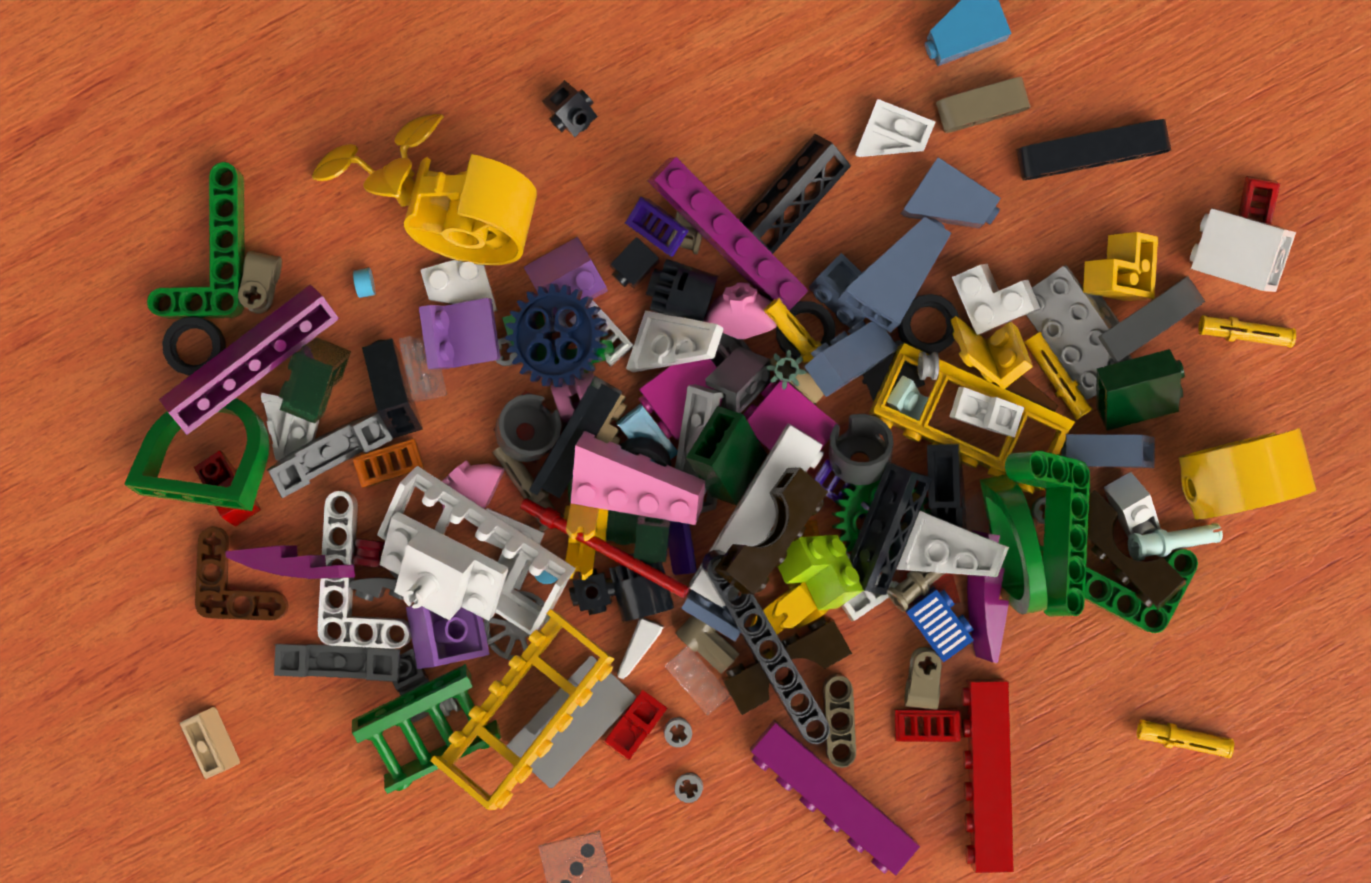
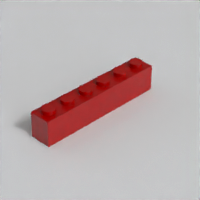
[961,679,1014,873]

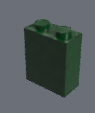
[1096,349,1185,431]
[686,406,767,506]

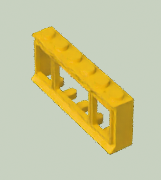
[868,343,1075,494]
[430,609,614,810]

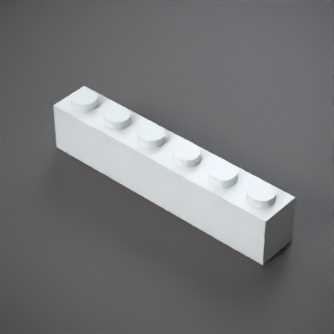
[689,423,824,608]

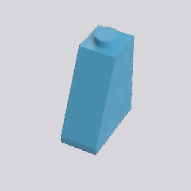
[925,0,1011,66]

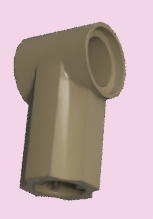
[675,616,739,674]

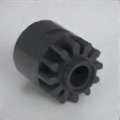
[646,259,718,321]
[609,550,674,622]

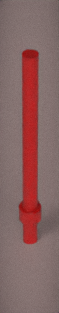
[520,498,689,598]

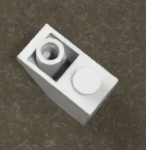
[1104,472,1161,537]

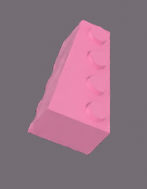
[571,431,705,525]

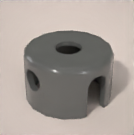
[495,394,562,462]
[829,414,893,485]

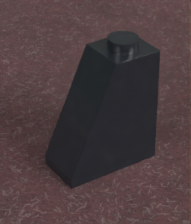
[362,338,423,439]

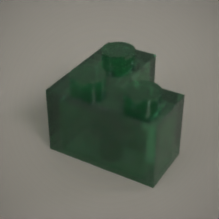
[279,338,351,424]
[606,510,673,563]

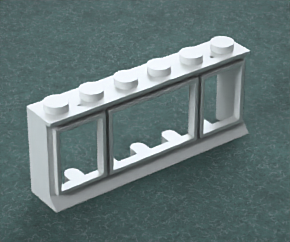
[377,466,576,635]

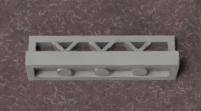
[675,384,726,513]

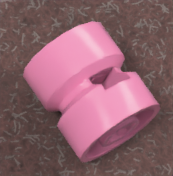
[551,371,594,423]

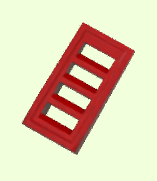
[1238,176,1280,225]
[894,708,961,742]

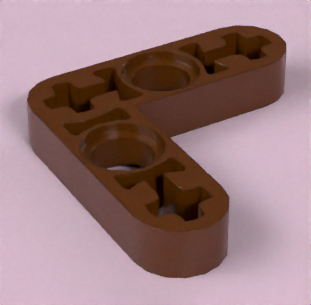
[195,527,289,620]

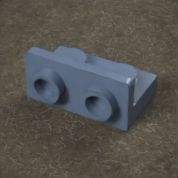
[809,253,865,329]
[681,590,750,641]

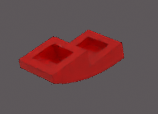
[603,690,668,761]

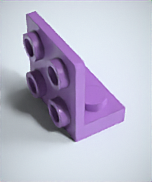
[419,298,500,369]

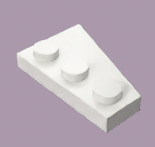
[626,310,724,373]
[897,511,1009,577]

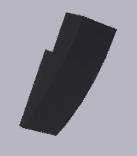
[927,444,967,530]

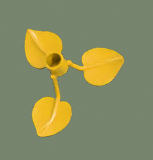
[312,114,444,206]

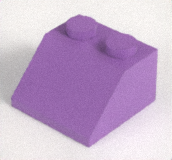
[524,237,608,315]
[406,606,490,669]

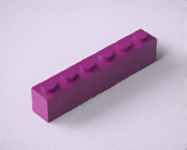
[647,157,809,311]
[159,284,339,435]
[750,720,920,876]

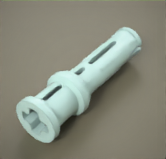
[1128,523,1223,561]

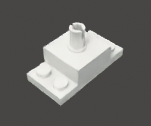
[379,511,508,621]

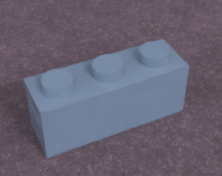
[804,320,899,397]

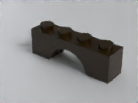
[714,467,828,595]
[1087,490,1186,610]
[723,617,852,715]

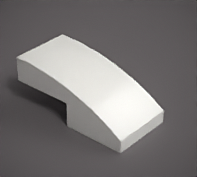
[949,387,1024,437]

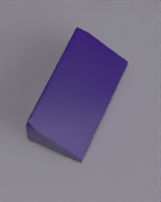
[664,520,697,575]

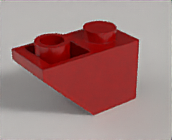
[194,450,261,527]

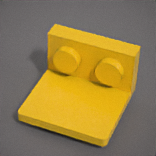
[951,316,1033,389]

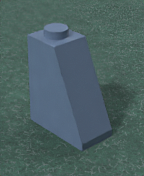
[900,158,1001,229]
[1061,434,1155,468]

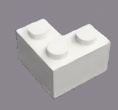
[952,264,1040,335]

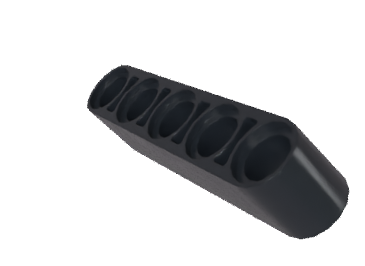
[1016,119,1171,181]

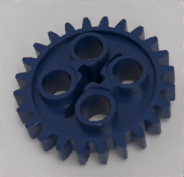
[505,284,608,387]

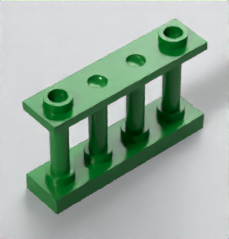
[352,664,501,794]

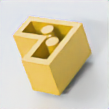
[1083,232,1158,301]

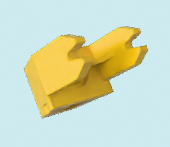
[564,503,610,580]
[750,582,829,635]

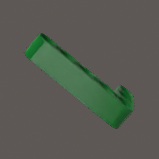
[147,162,245,319]
[1005,451,1090,617]
[1039,545,1198,633]

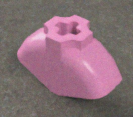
[704,283,777,340]
[442,461,505,510]

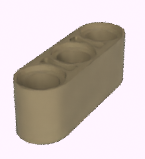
[936,77,1031,133]
[823,673,856,768]

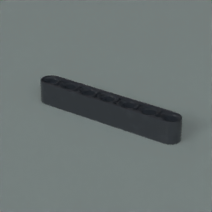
[702,550,830,744]

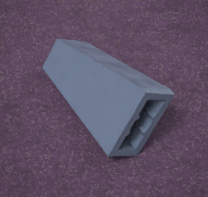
[838,217,951,333]

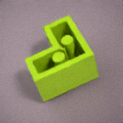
[778,535,864,610]

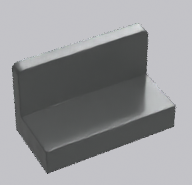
[706,347,771,413]

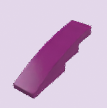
[967,530,1009,663]
[226,545,355,579]

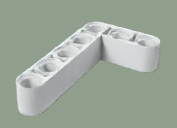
[317,491,412,649]

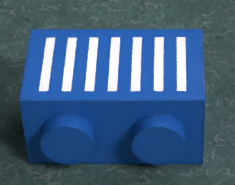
[906,586,974,663]

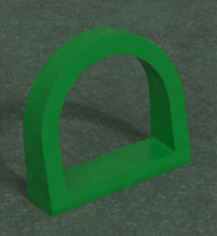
[124,398,269,511]
[980,474,1048,614]

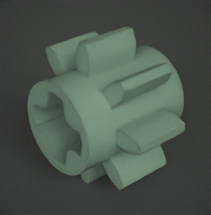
[767,350,806,390]

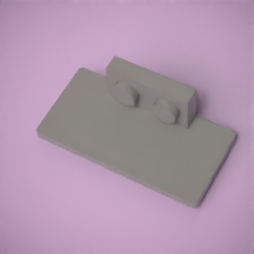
[1026,265,1133,400]
[507,656,636,788]

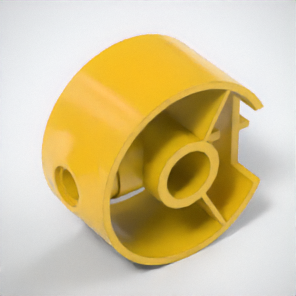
[404,154,537,265]
[1178,428,1316,520]

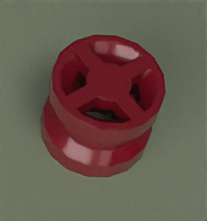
[352,538,385,568]

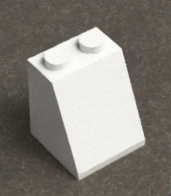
[1190,208,1296,292]

